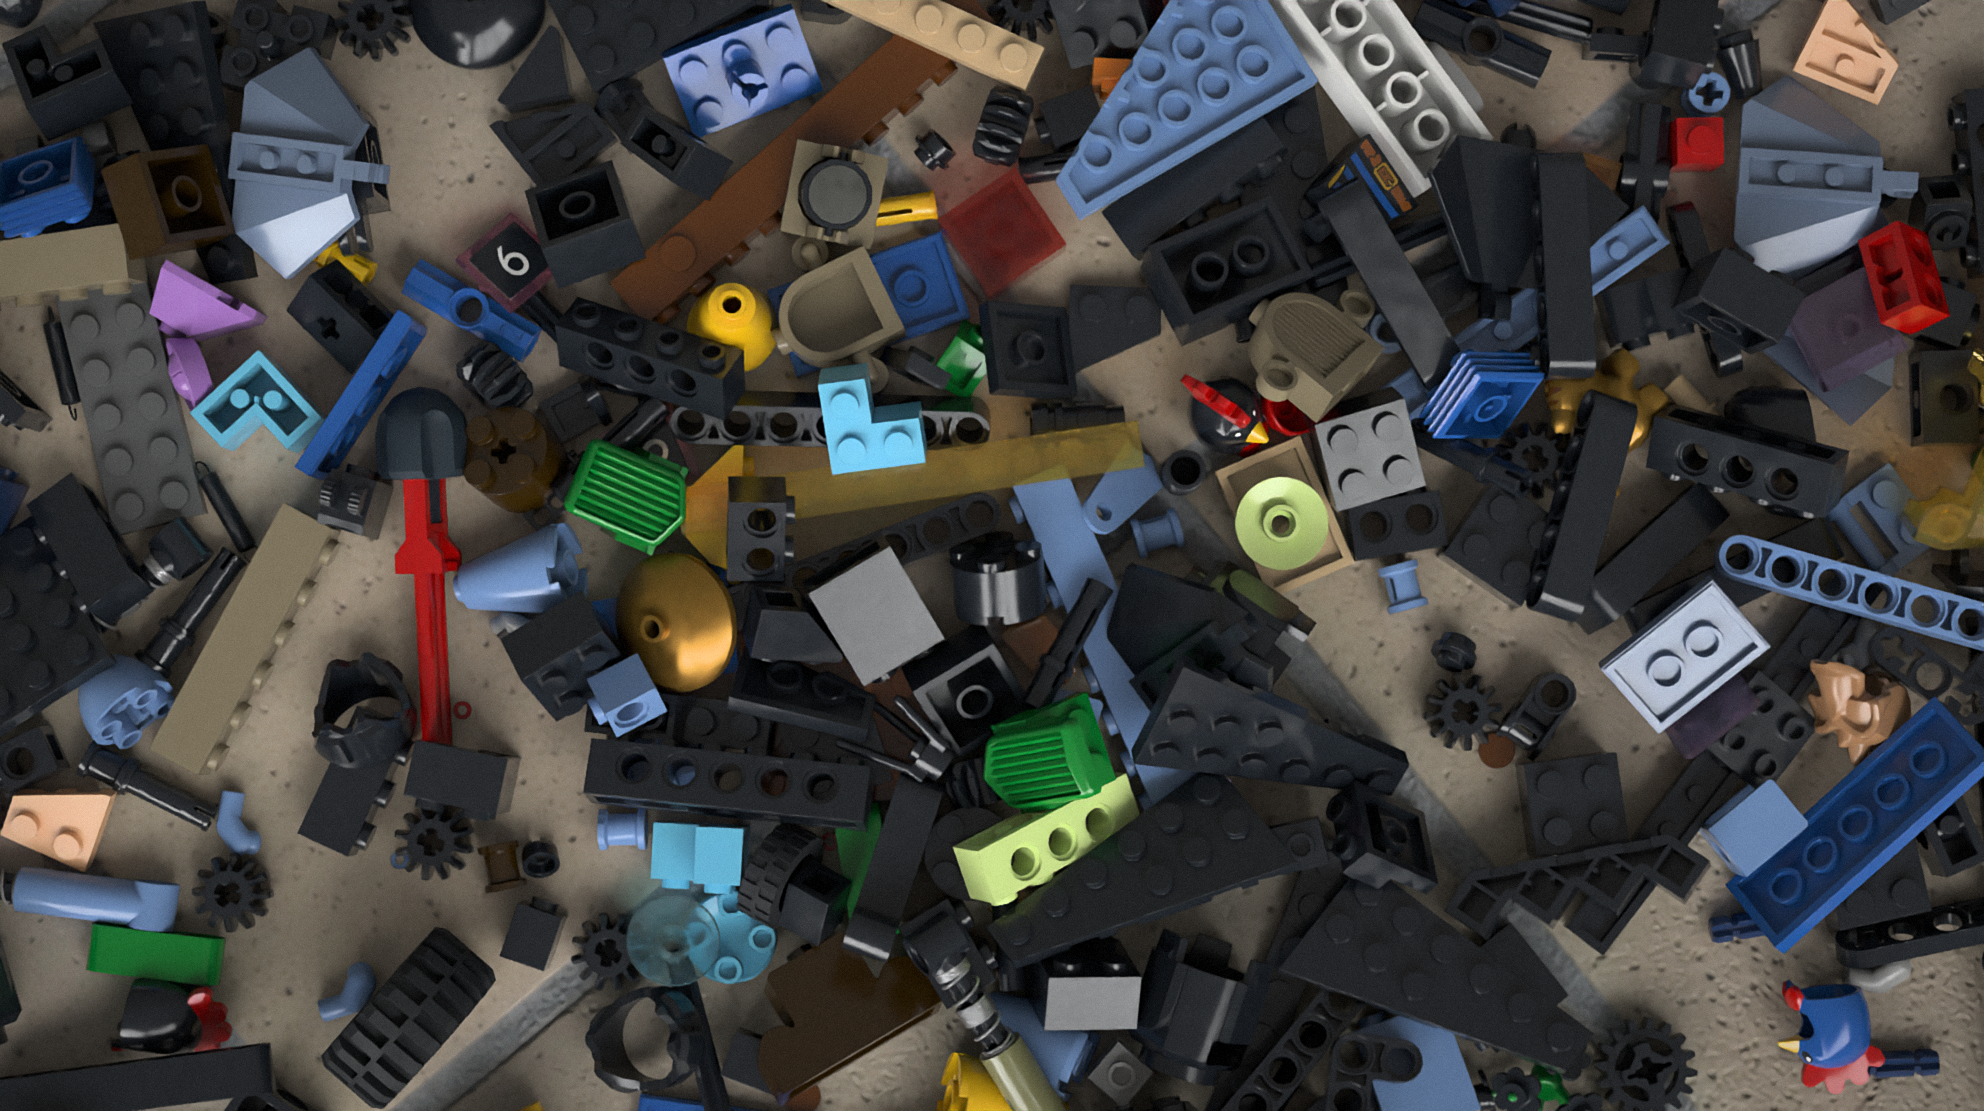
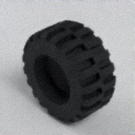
[321,927,496,1109]

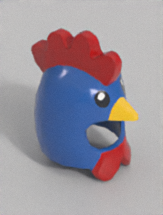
[1778,980,1885,1095]

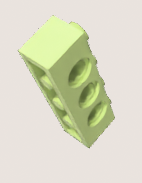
[953,772,1140,906]

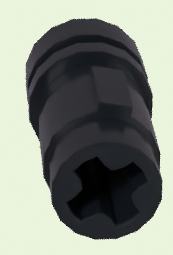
[1029,400,1125,449]

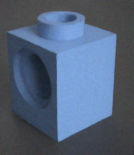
[587,653,667,737]

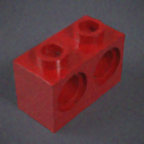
[1858,221,1950,335]

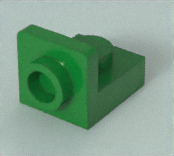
[934,320,987,397]

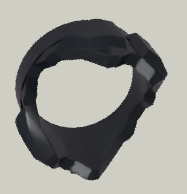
[312,652,417,768]
[585,985,704,1094]

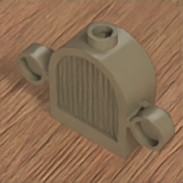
[771,236,906,397]
[1248,289,1385,423]

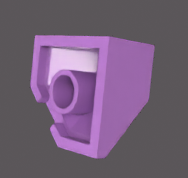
[149,259,267,342]

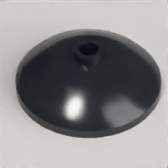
[408,0,546,70]

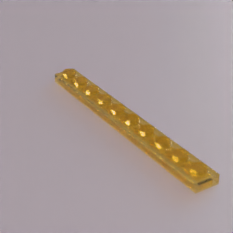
[681,420,1145,536]

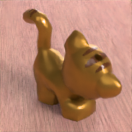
[1544,348,1669,498]

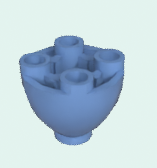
[78,654,176,750]

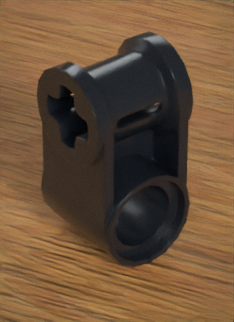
[1494,672,1576,761]

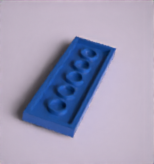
[1725,696,1984,954]

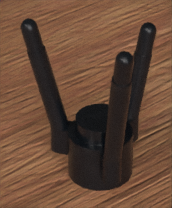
[834,695,956,783]

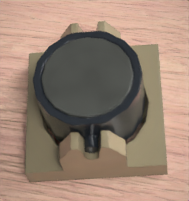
[779,139,889,250]

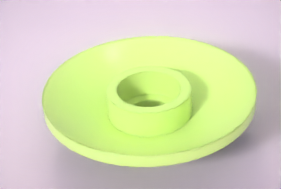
[1235,477,1328,570]

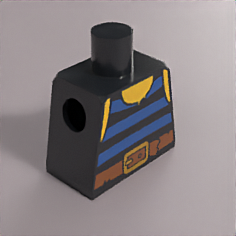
[1303,134,1419,243]

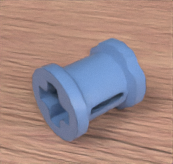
[1680,72,1730,118]
[1129,507,1185,559]
[1377,559,1429,614]
[597,808,648,850]

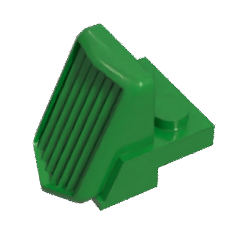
[563,438,689,555]
[983,692,1116,814]

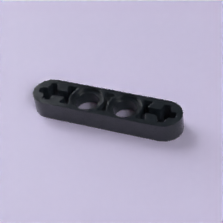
[1665,201,1743,378]
[1835,897,1984,969]

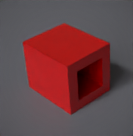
[1666,117,1724,173]

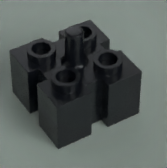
[219,0,339,94]

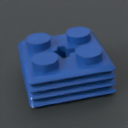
[0,136,95,238]
[1419,349,1545,439]

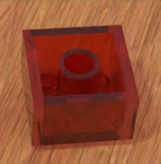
[937,167,1067,301]

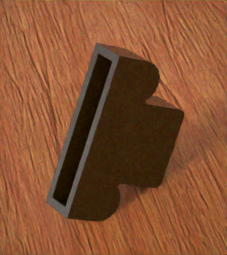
[756,932,943,1106]

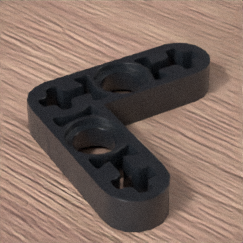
[1868,627,1984,725]

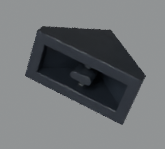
[497,25,575,113]

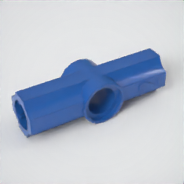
[401,259,542,363]

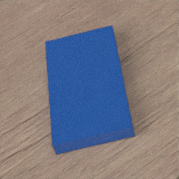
[767,231,971,378]
[294,309,428,481]

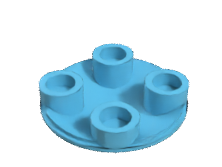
[683,891,777,984]

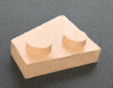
[1792,0,1899,105]
[0,788,117,872]

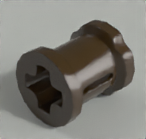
[477,840,527,894]

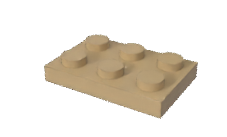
[1214,436,1355,594]

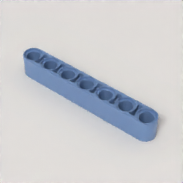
[1713,535,1984,651]

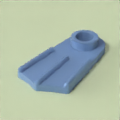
[1082,443,1163,534]

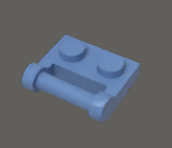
[1826,463,1944,577]

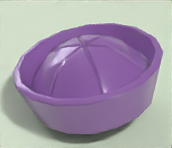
[166,338,214,411]

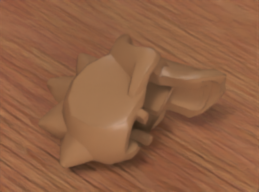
[1807,659,1911,766]

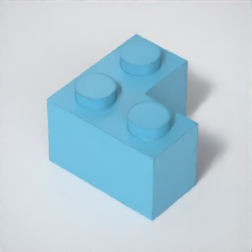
[190,350,327,453]
[818,363,927,474]
[650,821,750,894]

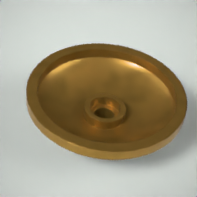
[615,552,737,692]

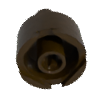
[462,407,568,513]

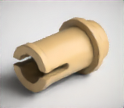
[1662,373,1719,415]

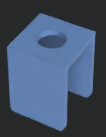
[1699,779,1808,877]

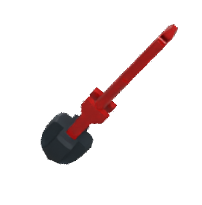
[375,387,467,745]

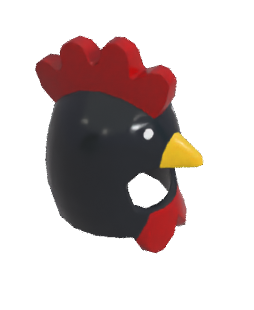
[1180,374,1269,458]
[110,978,233,1055]

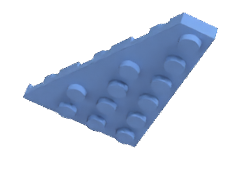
[1055,0,1318,221]

